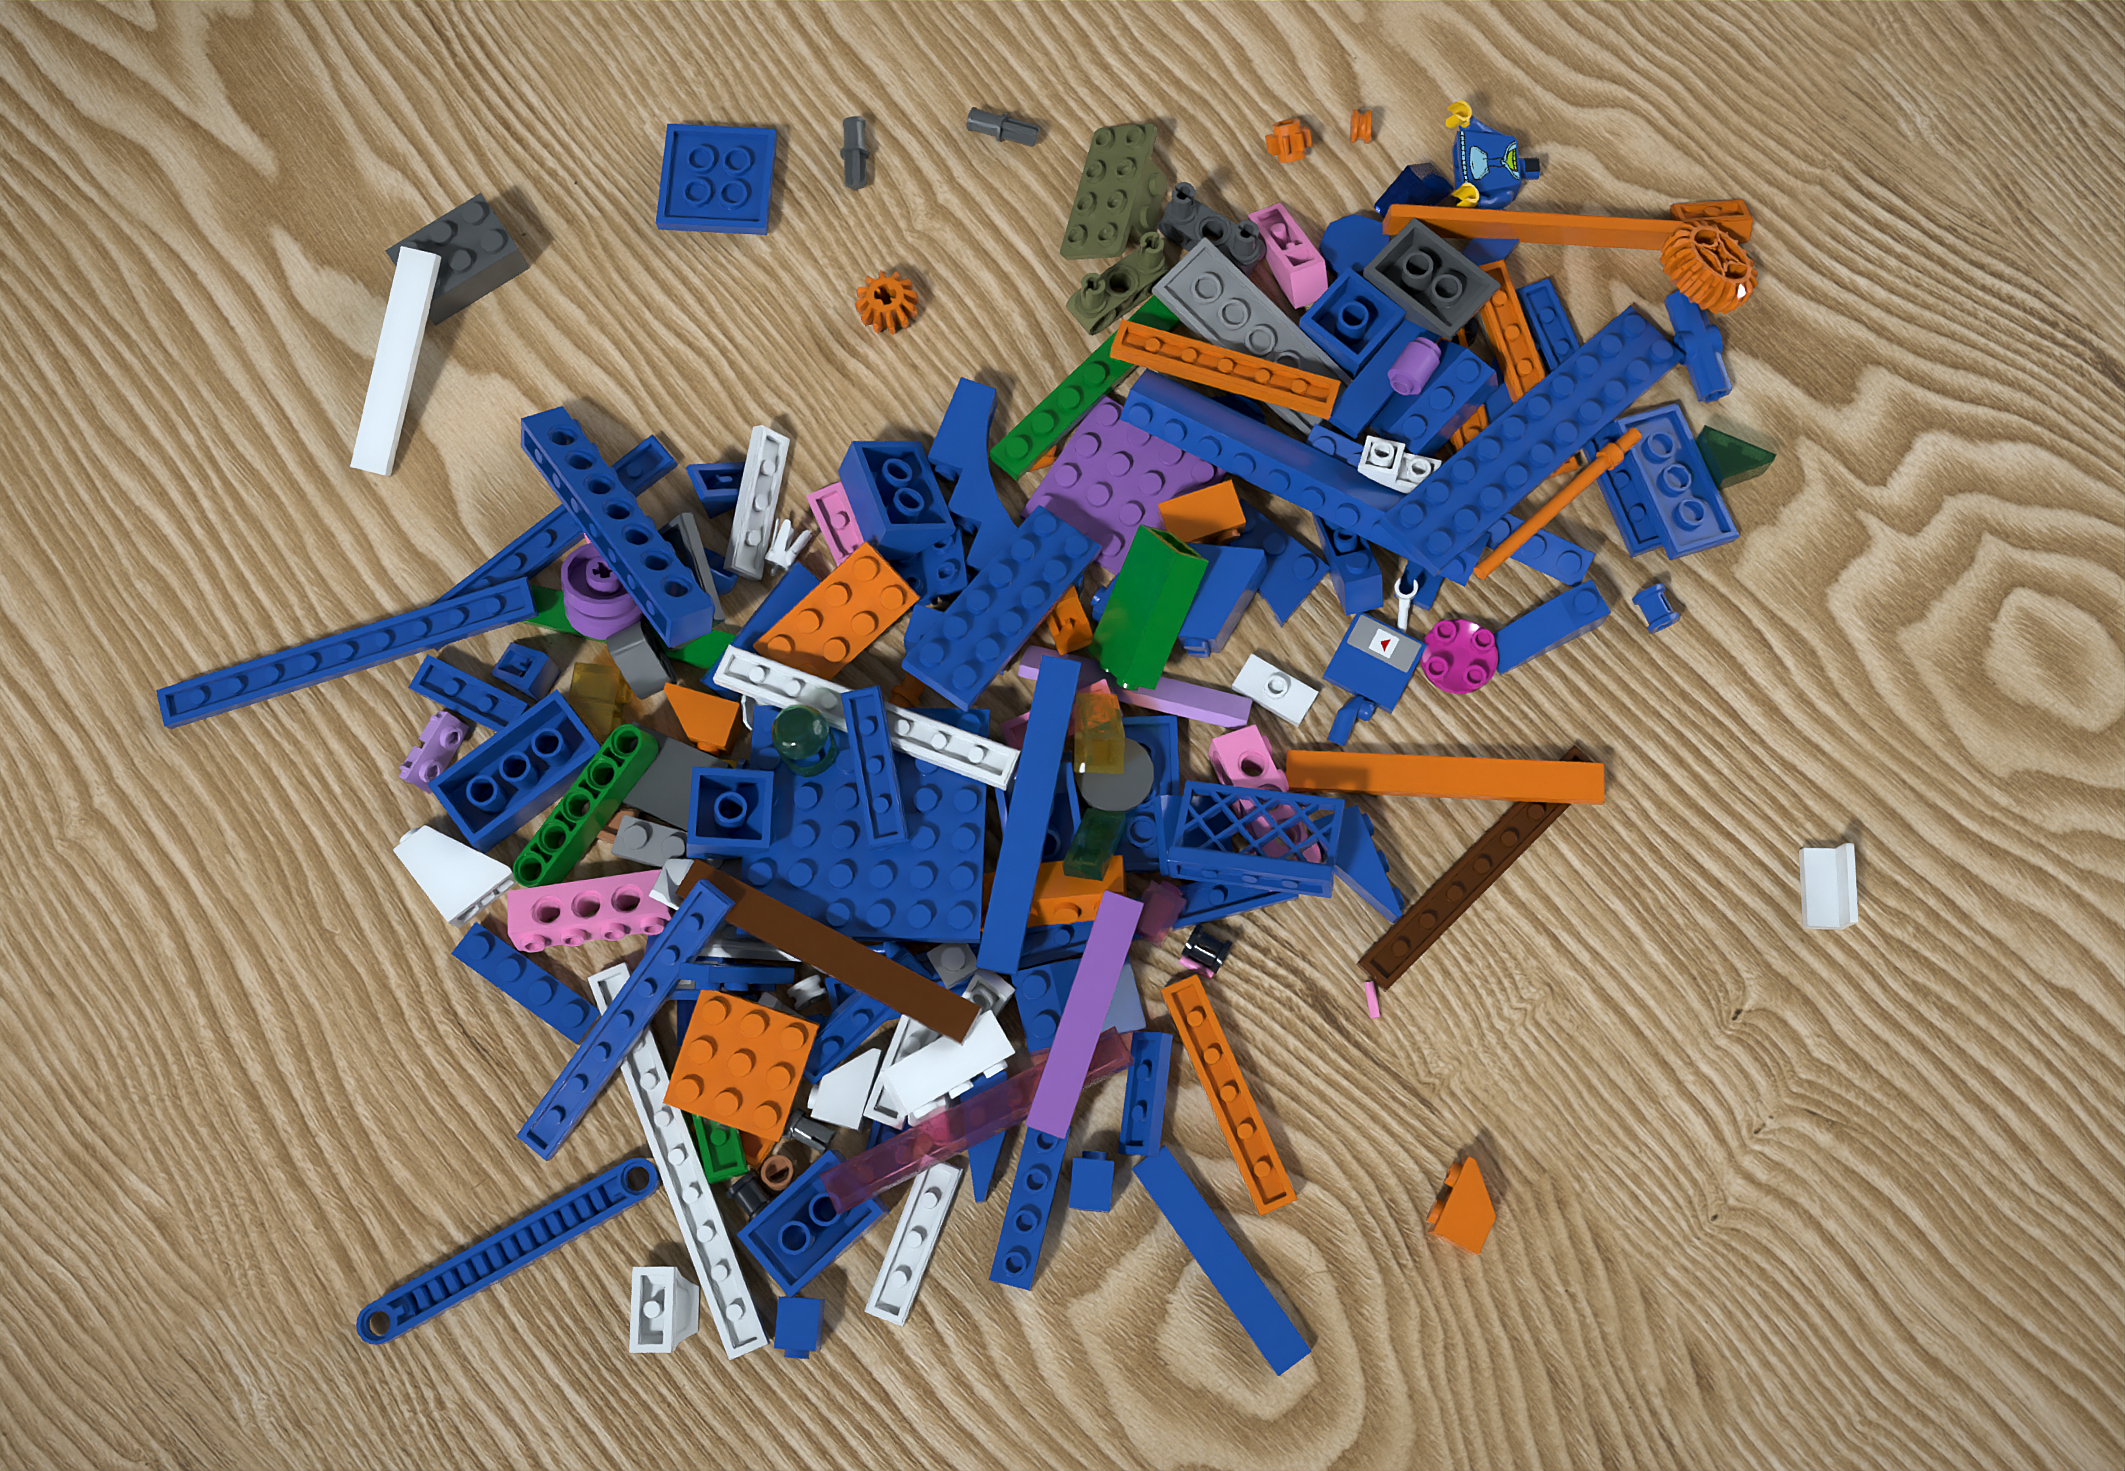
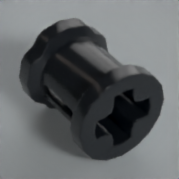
[1181,924,1233,974]
[725,1170,777,1222]

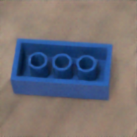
[427,689,601,854]

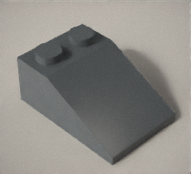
[1363,217,1501,340]

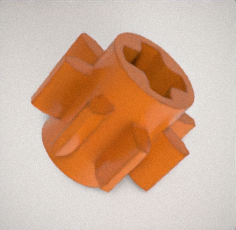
[1265,119,1313,163]

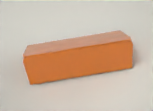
[1670,199,1753,244]

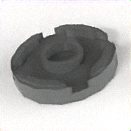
[1076,736,1154,815]

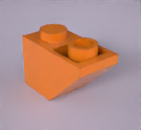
[1426,1156,1496,1255]

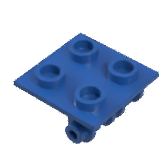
[891,525,973,612]

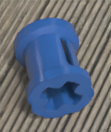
[1632,583,1681,634]

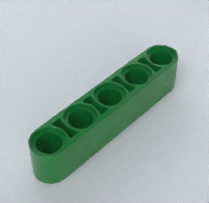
[513,724,658,888]

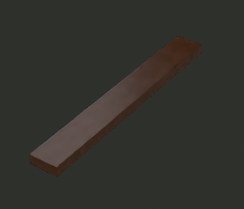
[1356,745,1594,992]
[675,858,982,1046]

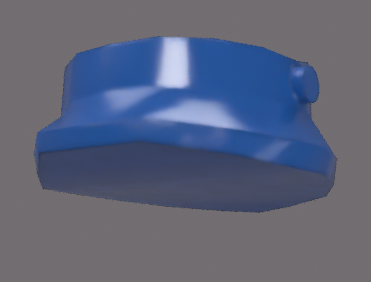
[1319,214,1390,279]

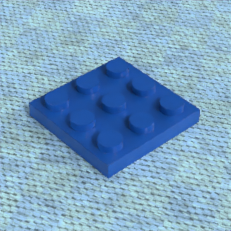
[656,124,778,235]

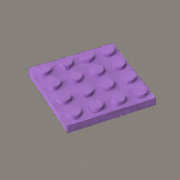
[1020,397,1228,575]

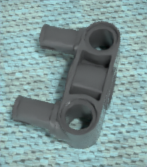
[1157,182,1267,278]

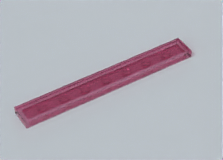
[819,1026,1134,1215]

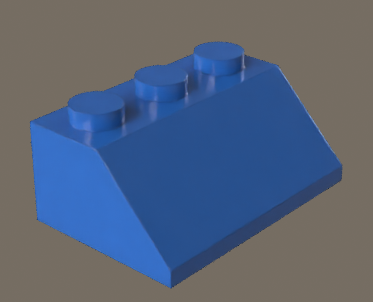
[1368,339,1499,458]
[838,441,956,560]

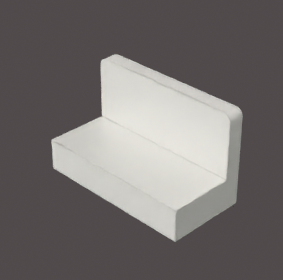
[1799,843,1858,930]

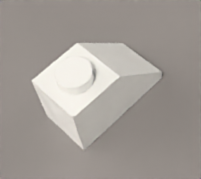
[808,1048,885,1132]

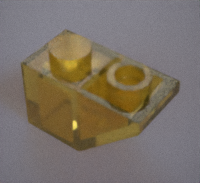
[568,662,632,744]
[1074,693,1125,774]

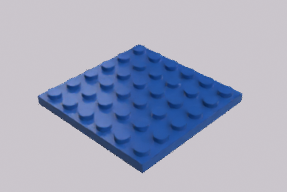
[736,705,991,943]

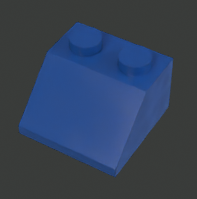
[687,766,774,860]

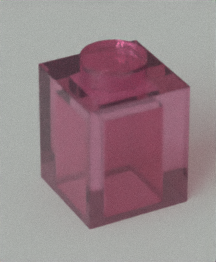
[1134,881,1187,949]

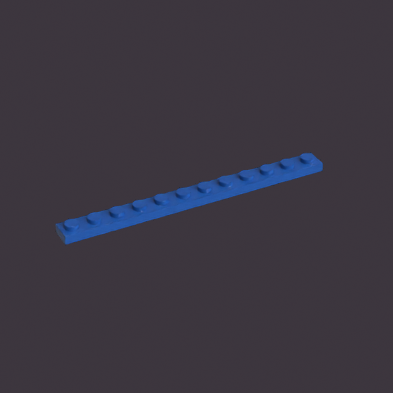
[825,881,1298,1012]

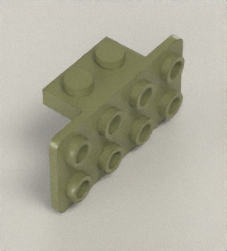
[1060,123,1168,260]

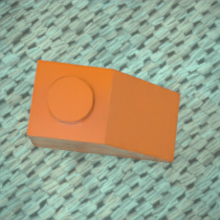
[663,682,743,758]

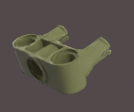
[1066,231,1170,335]

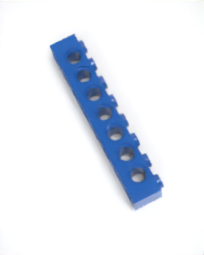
[521,406,715,648]

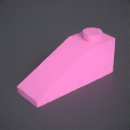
[1247,202,1328,309]

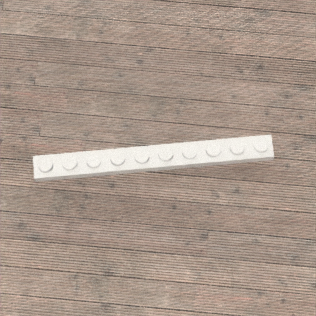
[587,962,770,1360]

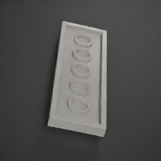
[1152,237,1353,442]

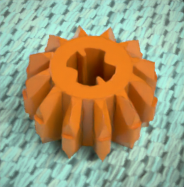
[855,270,919,335]

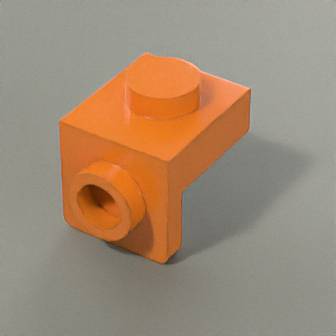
[1045,586,1094,655]

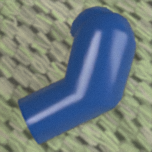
[1327,696,1375,746]

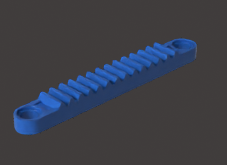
[356,1158,661,1345]

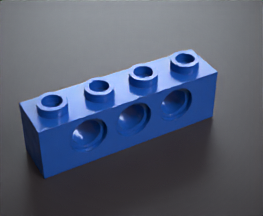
[989,1126,1071,1291]

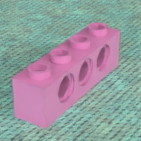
[1208,724,1321,892]
[507,869,675,952]

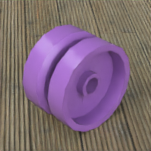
[561,543,647,640]

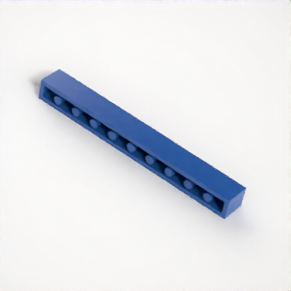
[1120,368,1491,587]

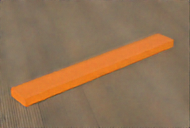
[1382,204,1684,250]
[1286,750,1605,805]

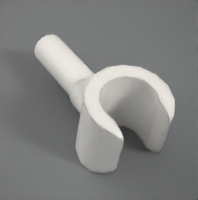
[1394,578,1418,633]

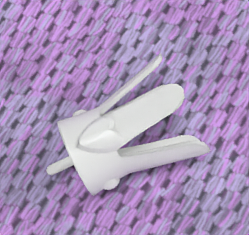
[763,518,812,576]

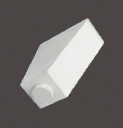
[393,825,518,929]

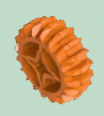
[1660,220,1758,314]

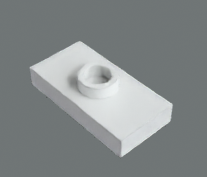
[1231,653,1318,727]

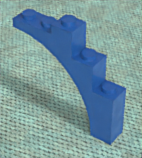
[928,377,1084,598]

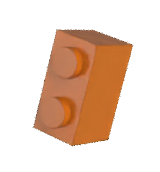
[1157,480,1246,545]

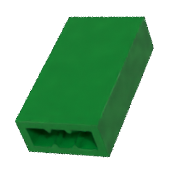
[1088,524,1209,691]

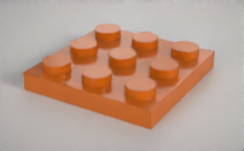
[662,990,820,1143]

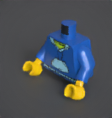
[1446,100,1540,210]

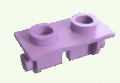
[398,710,470,794]

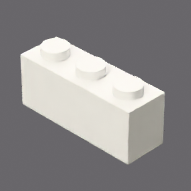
[878,1009,1015,1119]

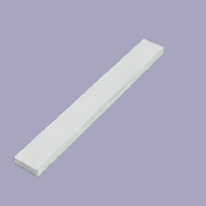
[713,645,1021,791]

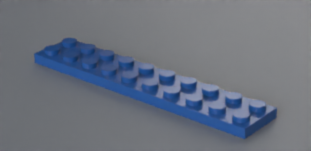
[1378,306,1685,577]

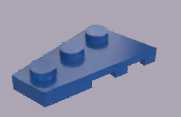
[1226,498,1331,628]

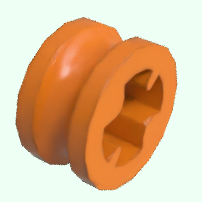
[1350,109,1372,144]

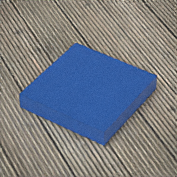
[1153,795,1233,876]

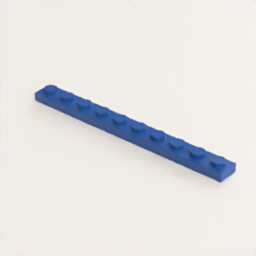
[156,576,539,729]

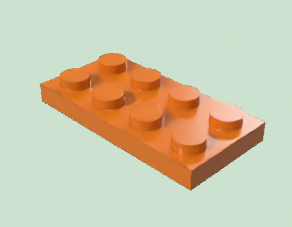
[752,540,920,681]

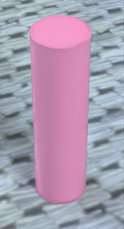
[1179,956,1214,980]
[1364,981,1380,1019]

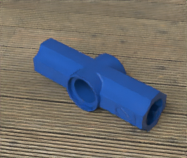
[1664,290,1732,403]

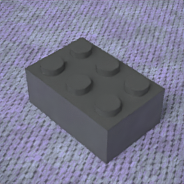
[385,193,529,326]

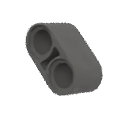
[606,620,677,700]

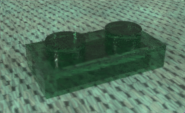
[1062,808,1127,881]

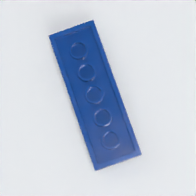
[902,505,1102,712]

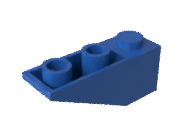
[1311,512,1383,616]
[1310,805,1405,924]

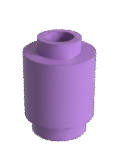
[1388,337,1441,395]

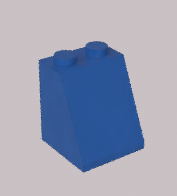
[1177,543,1268,658]

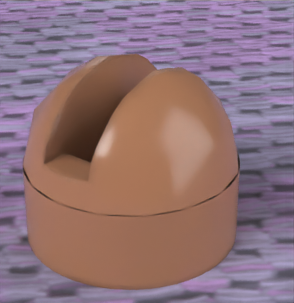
[761,1155,796,1191]

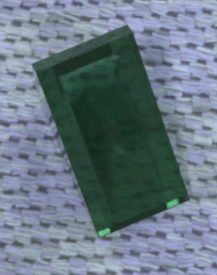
[1695,425,1777,491]

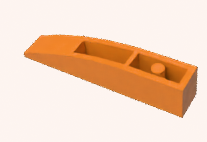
[981,855,1128,931]

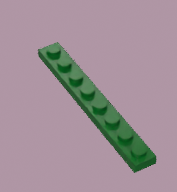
[989,295,1183,481]

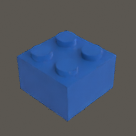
[1298,267,1407,380]

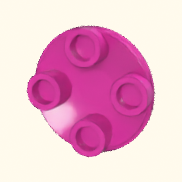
[1420,619,1498,694]

